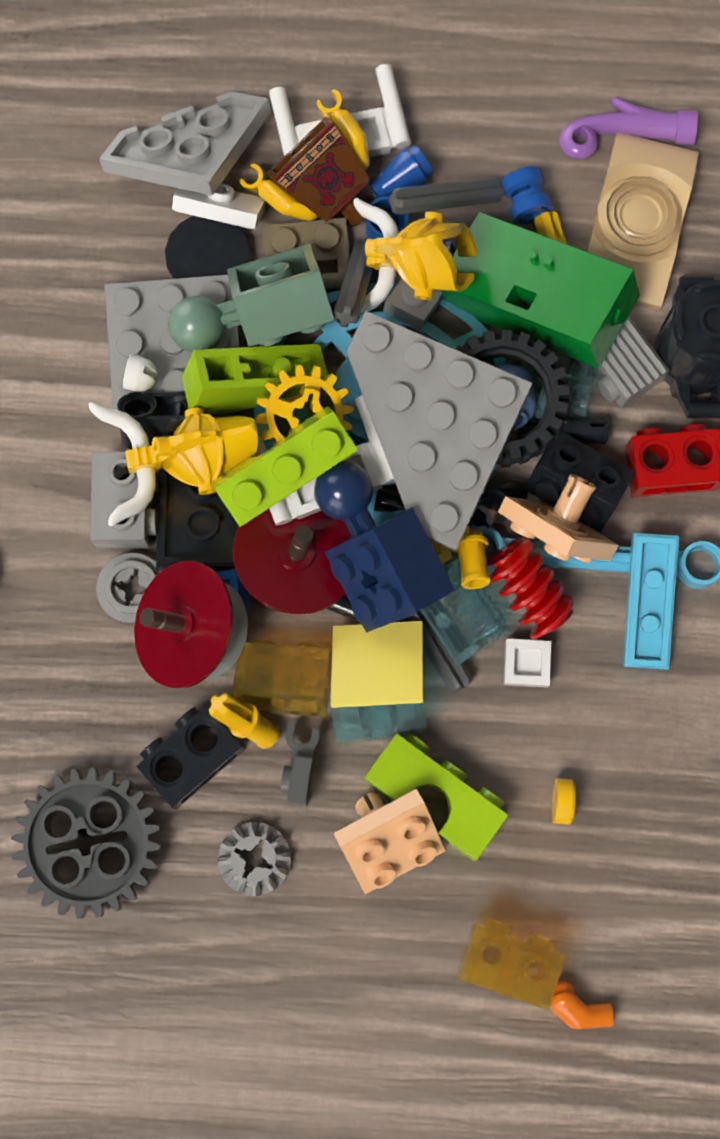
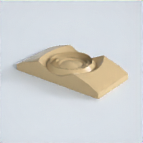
[587,133,699,310]

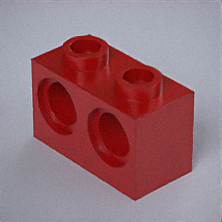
[625,424,720,498]

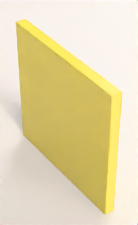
[331,621,423,708]

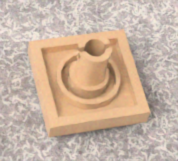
[498,474,619,563]
[333,789,445,895]

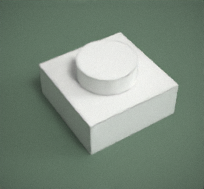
[503,639,551,688]

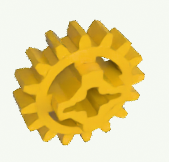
[255,364,354,447]

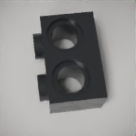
[136,706,244,810]

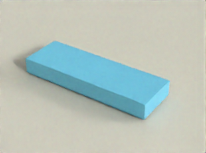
[622,533,679,670]

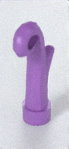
[559,97,698,159]

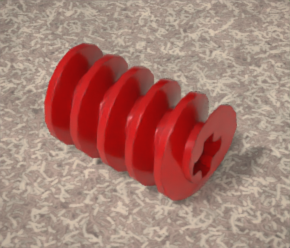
[487,537,574,640]

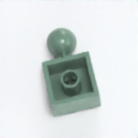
[168,243,334,352]

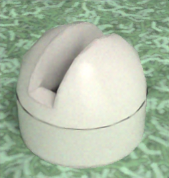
[123,354,158,392]

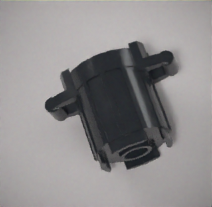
[653,276,720,419]

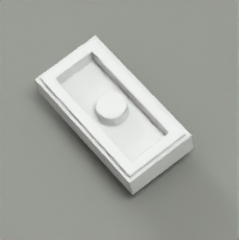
[172,184,266,229]

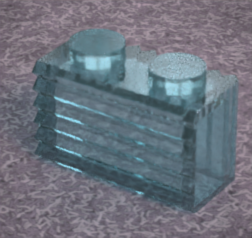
[421,559,511,666]

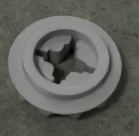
[96,553,161,624]
[217,822,291,896]

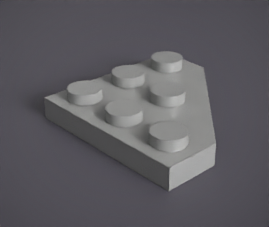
[99,91,271,196]

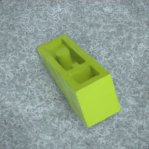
[182,344,328,415]

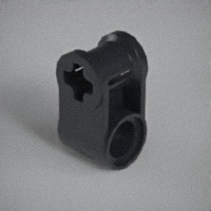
[117,391,189,449]

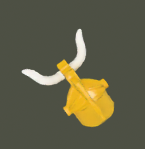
[354,198,478,313]
[88,402,258,526]

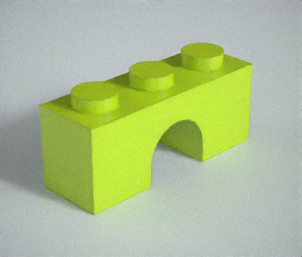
[213,406,358,527]
[364,733,509,861]

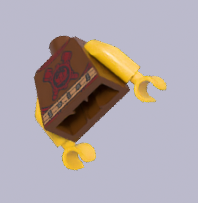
[240,90,370,226]

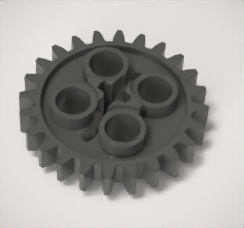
[11,767,163,919]

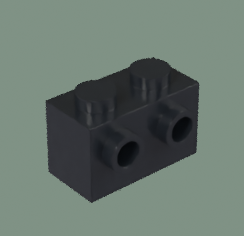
[524,431,635,533]

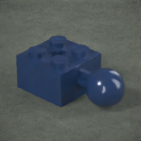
[314,461,455,633]

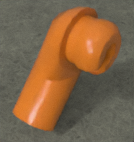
[549,981,614,1029]

